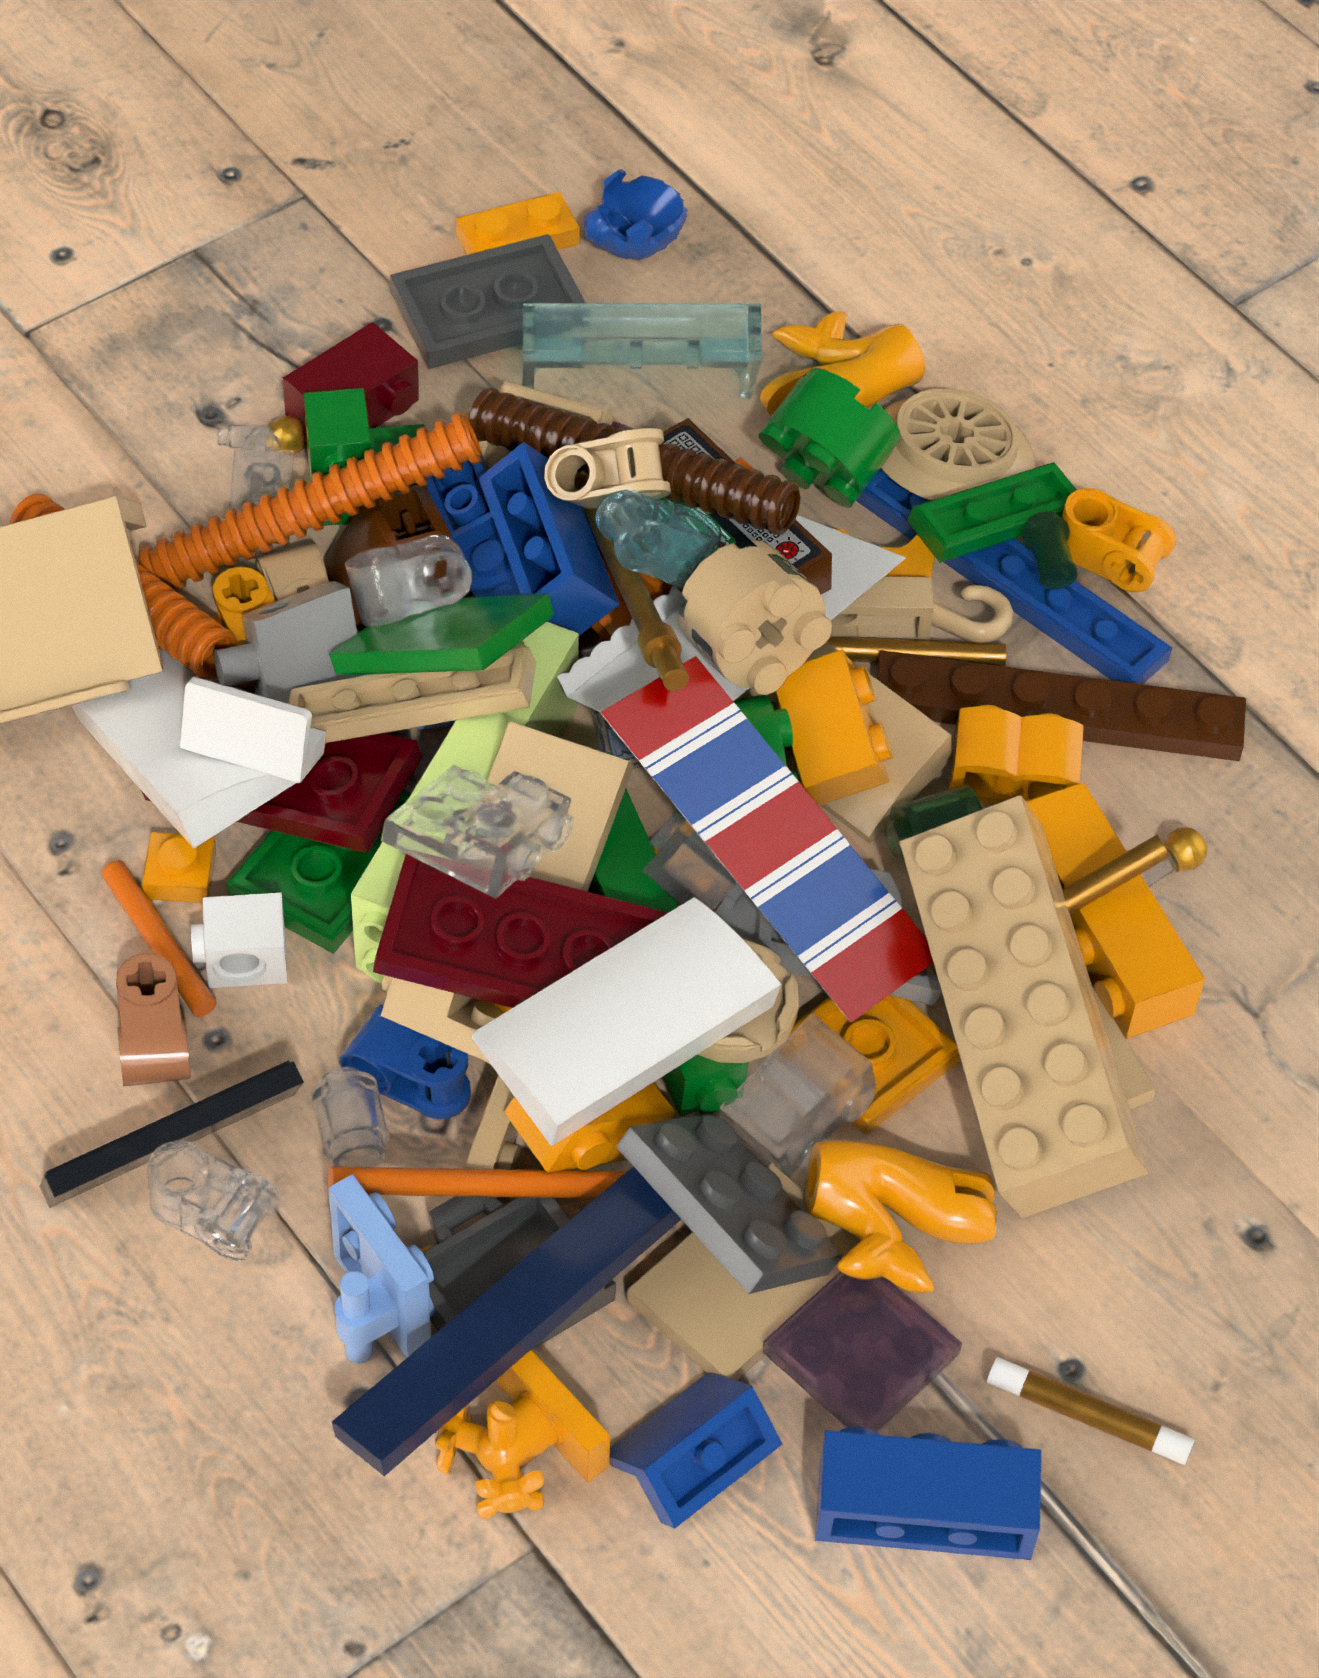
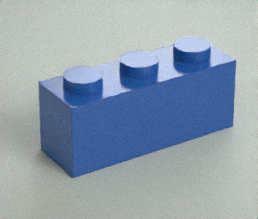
[478,442,620,635]
[815,1427,1041,1560]

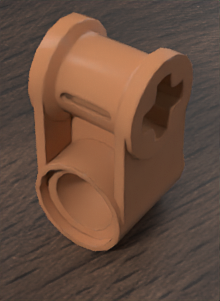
[116,953,191,1087]

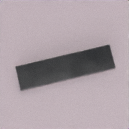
[40,1060,304,1208]

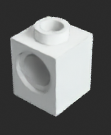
[191,892,288,988]

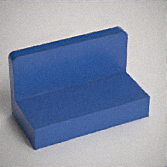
[610,1373,783,1529]

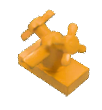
[435,1349,610,1519]

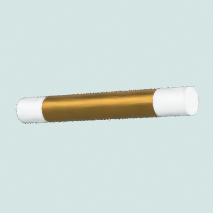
[987,1357,1195,1466]

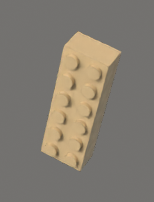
[899,795,1149,1219]

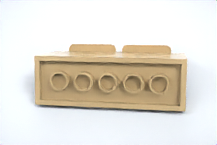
[0,496,165,725]

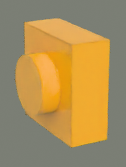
[142,832,216,903]

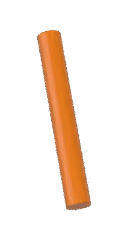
[101,860,217,1017]

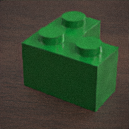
[304,388,427,526]

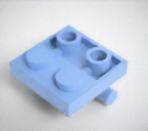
[328,1174,435,1363]

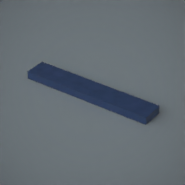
[332,1166,682,1476]

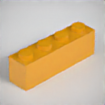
[1026,782,1205,1039]

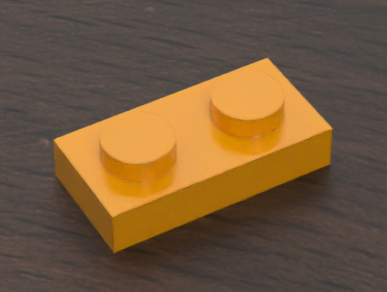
[456,191,580,255]

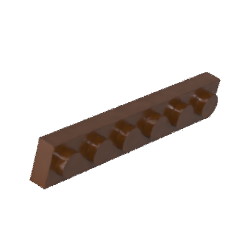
[877,651,1246,761]

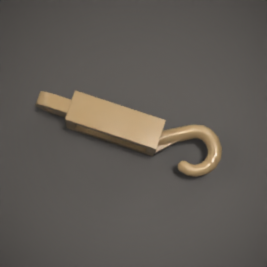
[830,577,1014,643]

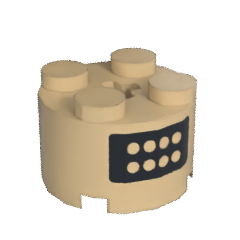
[678,540,832,695]

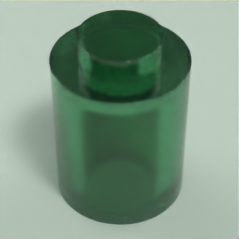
[885,785,982,858]

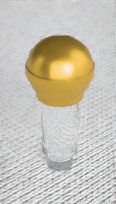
[217,416,307,456]
[1141,827,1208,887]

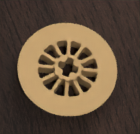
[881,388,1035,501]

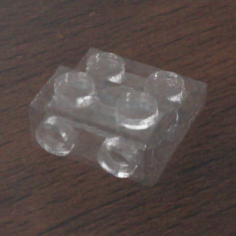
[381,764,573,899]

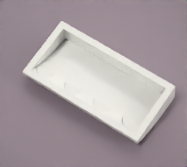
[72,648,297,848]
[472,897,782,1147]

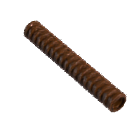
[469,388,801,535]

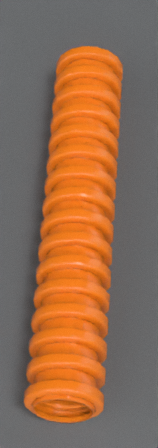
[9,493,237,679]

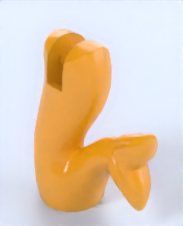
[760,311,925,416]
[804,1140,997,1293]

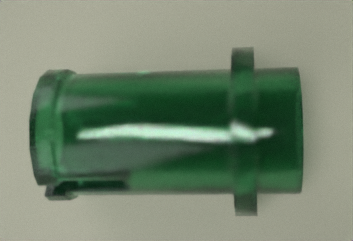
[1022,511,1078,589]

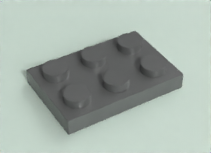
[390,234,590,369]
[616,1113,843,1294]

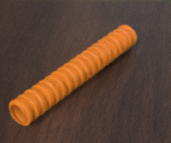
[138,412,482,590]

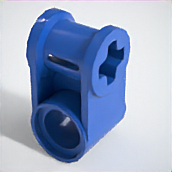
[339,1005,471,1120]

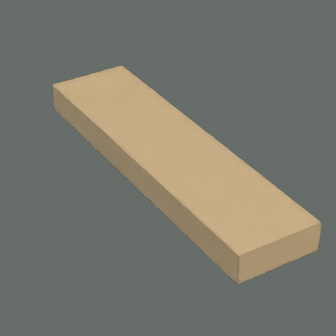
[288,646,536,743]

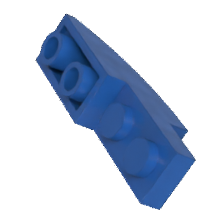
[426,455,521,597]

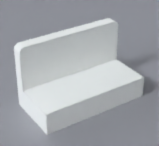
[180,677,326,783]

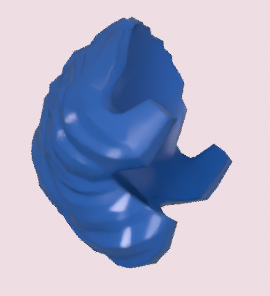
[583,169,688,261]

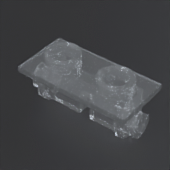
[229,426,294,544]

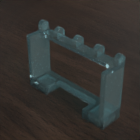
[521,303,762,399]

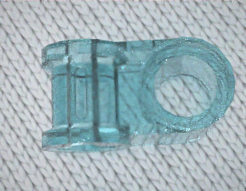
[595,490,723,588]

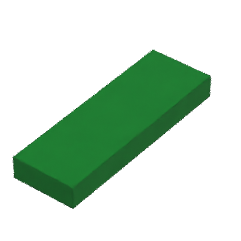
[907,462,1077,563]

